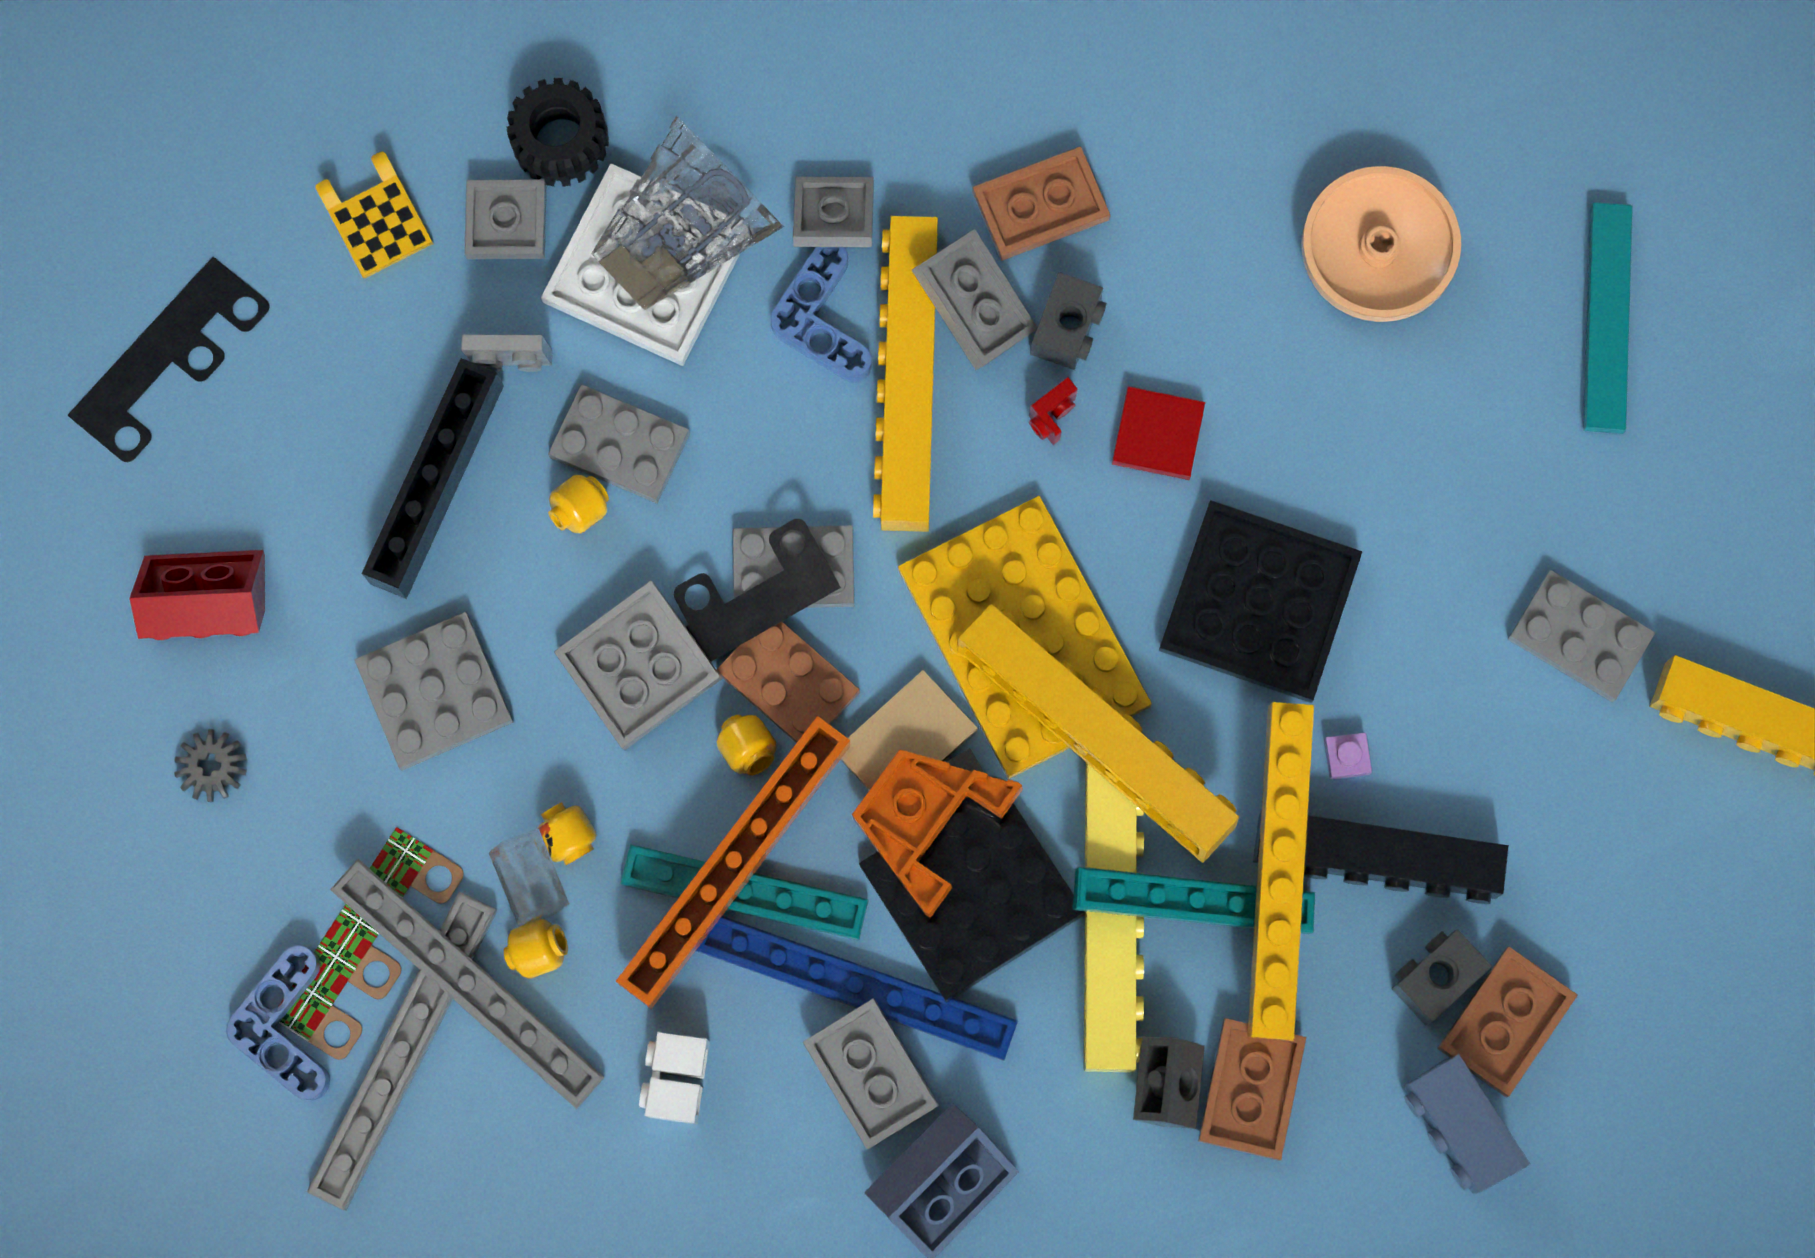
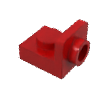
[1029,377,1078,445]

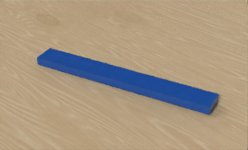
[696,916,1018,1061]

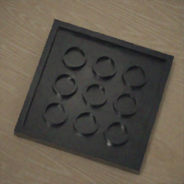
[1159,500,1363,703]
[859,796,1085,1003]

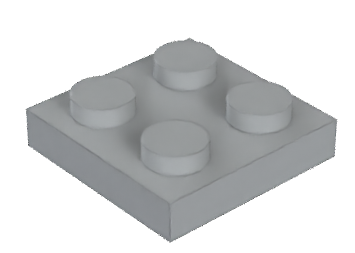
[793,177,874,247]
[465,180,546,259]
[461,335,552,372]

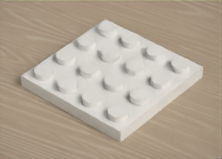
[541,164,750,366]

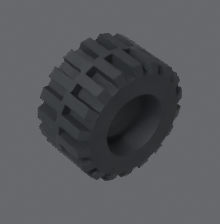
[506,78,609,187]

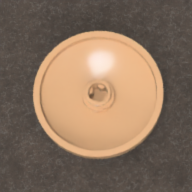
[1302,166,1461,322]

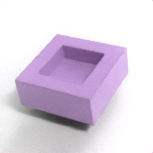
[1324,733,1372,780]

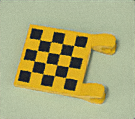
[315,151,433,279]

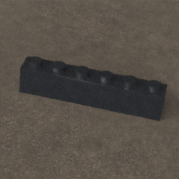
[361,358,504,599]
[1253,812,1509,904]

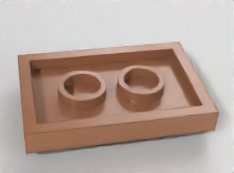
[972,146,1110,261]
[717,622,860,743]
[1437,946,1578,1097]
[1198,1018,1307,1161]

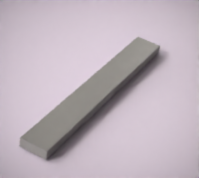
[330,859,605,1109]
[307,892,498,1210]

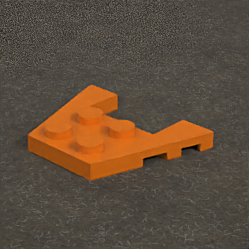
[852,749,1023,918]

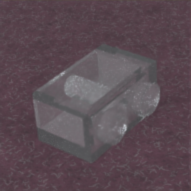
[488,828,569,927]

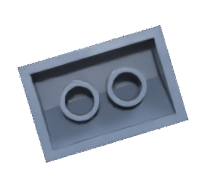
[1404,1054,1530,1193]
[864,1103,1019,1258]

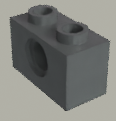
[1030,272,1107,370]
[1391,929,1492,1025]
[1133,1036,1205,1129]

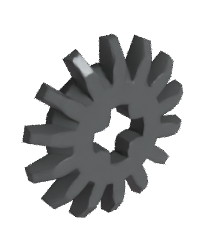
[174,729,247,802]

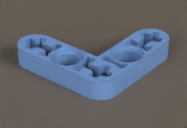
[770,247,872,382]
[226,945,330,1100]

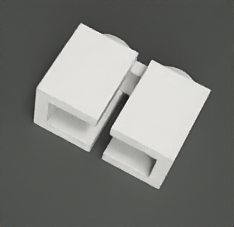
[639,1032,710,1124]

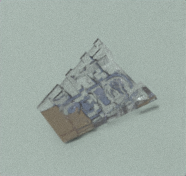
[591,116,784,310]

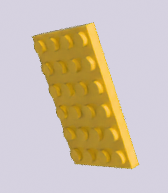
[898,495,1152,779]

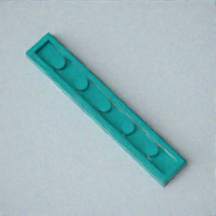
[1583,202,1632,434]
[620,844,869,941]
[1073,867,1315,934]

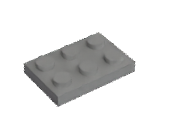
[912,229,1037,370]
[548,384,690,504]
[733,525,854,608]
[1508,570,1656,702]
[803,998,939,1150]

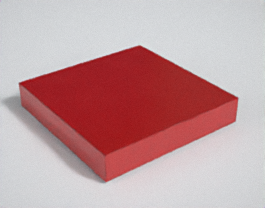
[1112,386,1206,480]

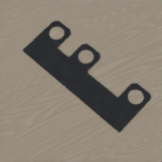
[67,257,270,462]
[674,519,841,662]

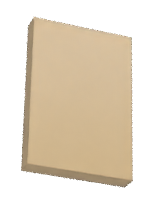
[841,670,978,790]

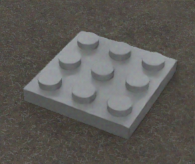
[554,581,723,750]
[354,612,514,771]

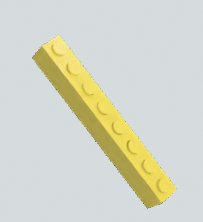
[1084,762,1144,1072]

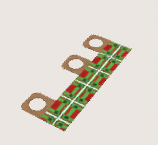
[277,827,464,1060]

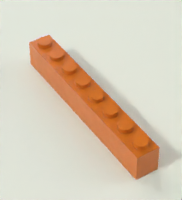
[616,716,850,1009]

